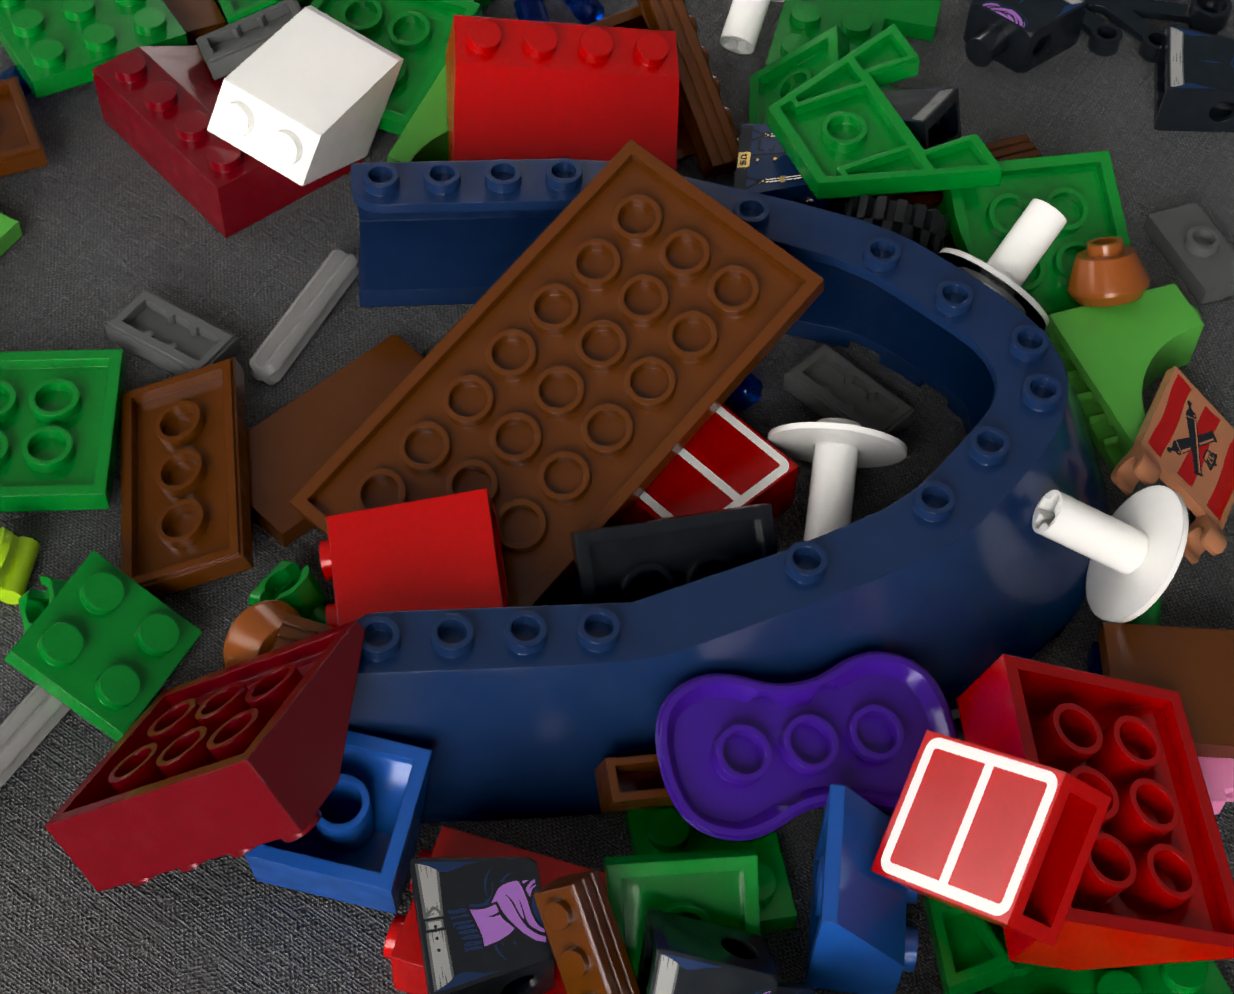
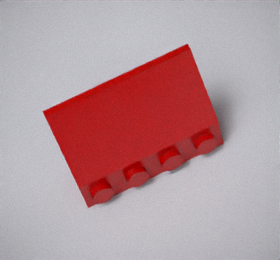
[445,15,680,171]
[957,654,1234,971]

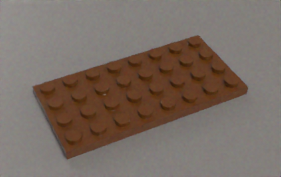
[289,139,824,607]

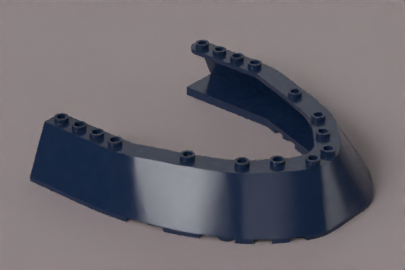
[348,158,1112,823]

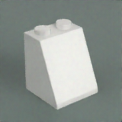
[207,5,404,186]

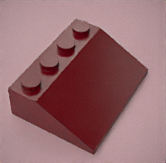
[92,46,363,238]
[44,620,365,892]

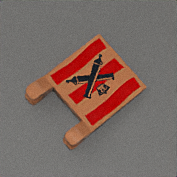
[1110,366,1234,565]

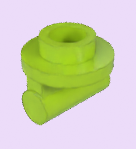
[0,527,40,605]

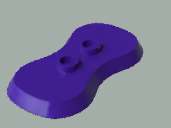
[655,651,958,841]

